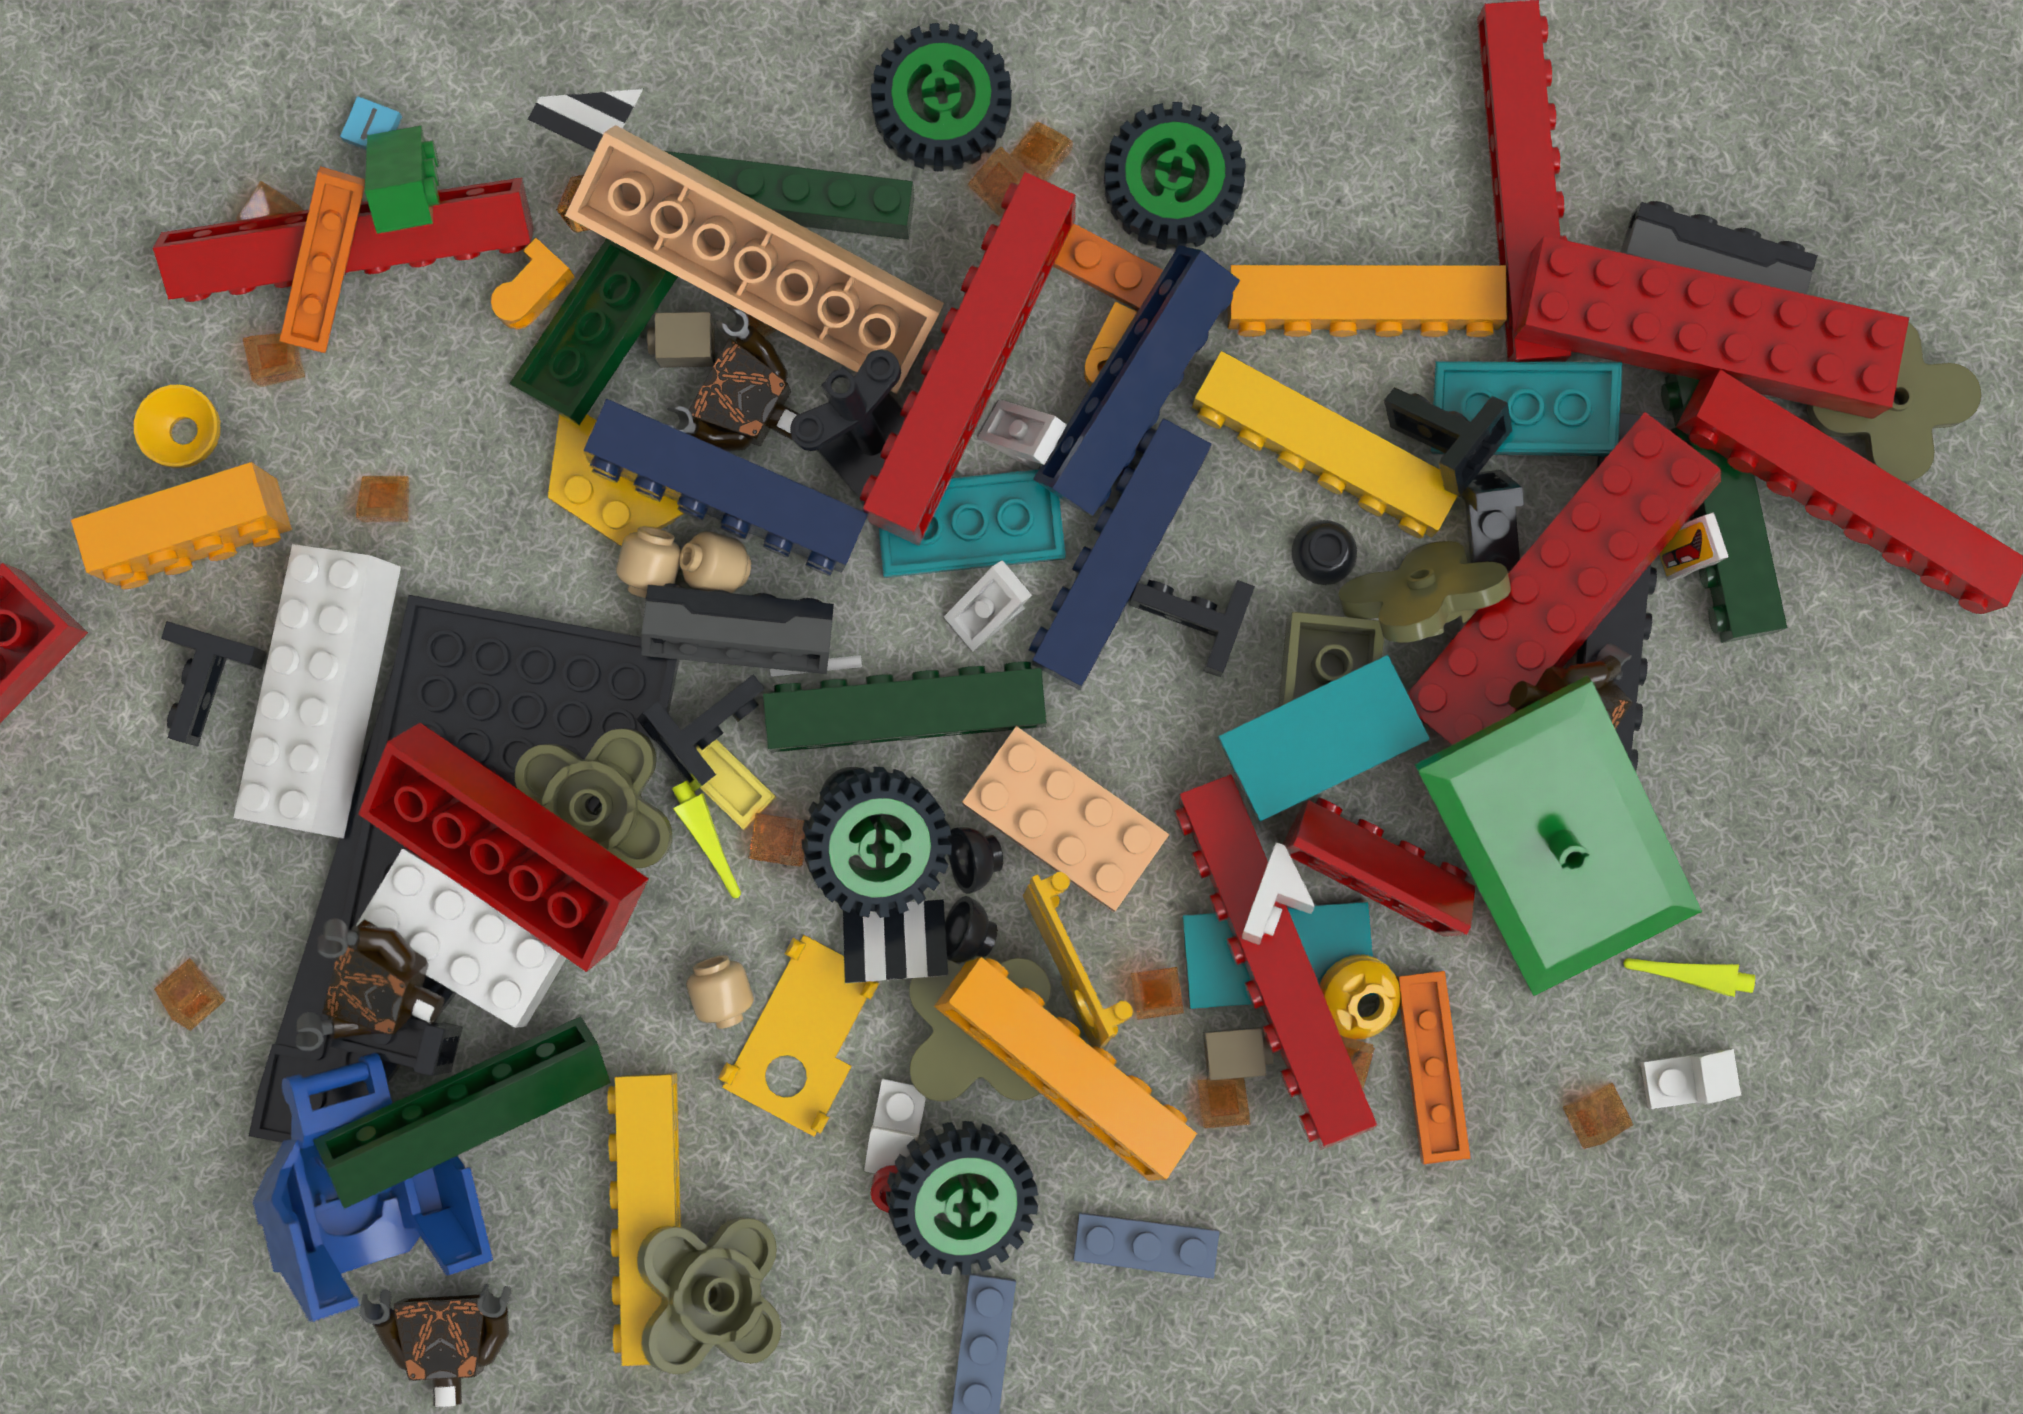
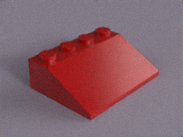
[1282,797,1476,937]

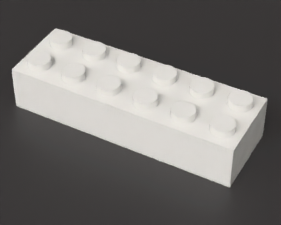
[233,544,401,839]

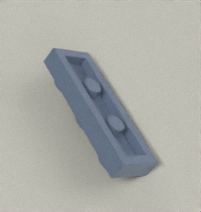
[1073,1212,1219,1279]
[951,1274,1016,1414]

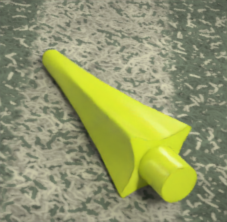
[672,781,741,898]
[1623,958,1755,997]

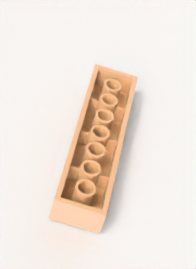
[565,125,944,394]

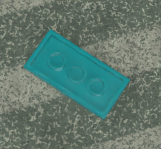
[1431,361,1623,456]
[879,469,1066,578]
[1217,655,1430,822]
[1182,902,1376,1009]

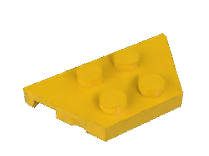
[548,414,685,547]

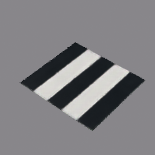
[527,89,643,152]
[843,899,948,983]

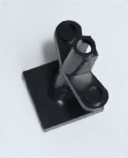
[790,350,905,501]

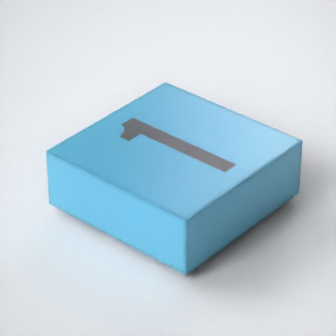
[340,96,402,150]

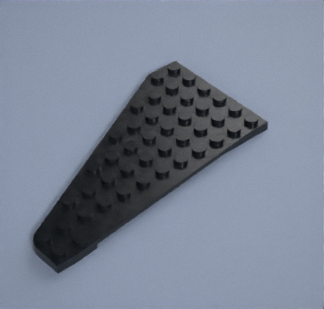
[249,595,680,1142]

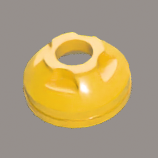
[134,384,221,468]
[1320,955,1401,1039]

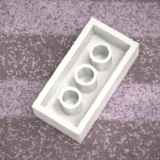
[356,849,567,1028]

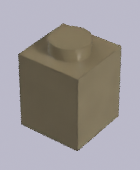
[647,312,715,368]
[1203,1027,1273,1080]

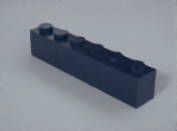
[1033,245,1240,516]
[1028,418,1212,690]

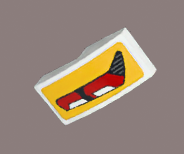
[1659,512,1728,582]

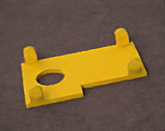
[1023,872,1133,1049]
[718,935,879,1137]

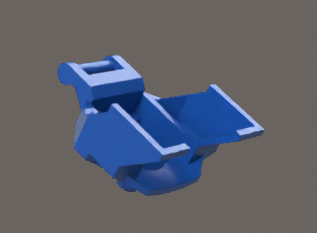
[252,1053,493,1322]

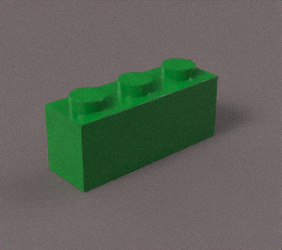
[365,125,440,234]

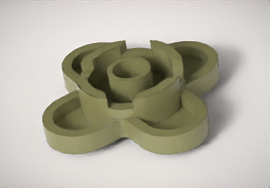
[1807,322,1981,484]
[1338,541,1511,643]
[515,728,673,868]
[909,958,1051,1102]
[637,1218,781,1374]

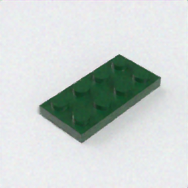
[509,238,678,425]

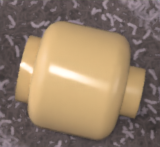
[616,526,681,598]
[679,531,751,593]
[686,955,754,1029]

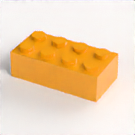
[71,462,292,589]

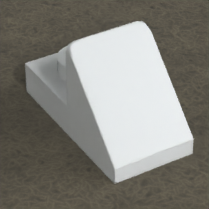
[977,399,1067,470]
[944,560,1032,652]
[1242,842,1314,945]
[1640,1049,1741,1109]
[864,1079,926,1173]

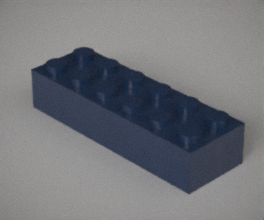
[583,398,868,576]

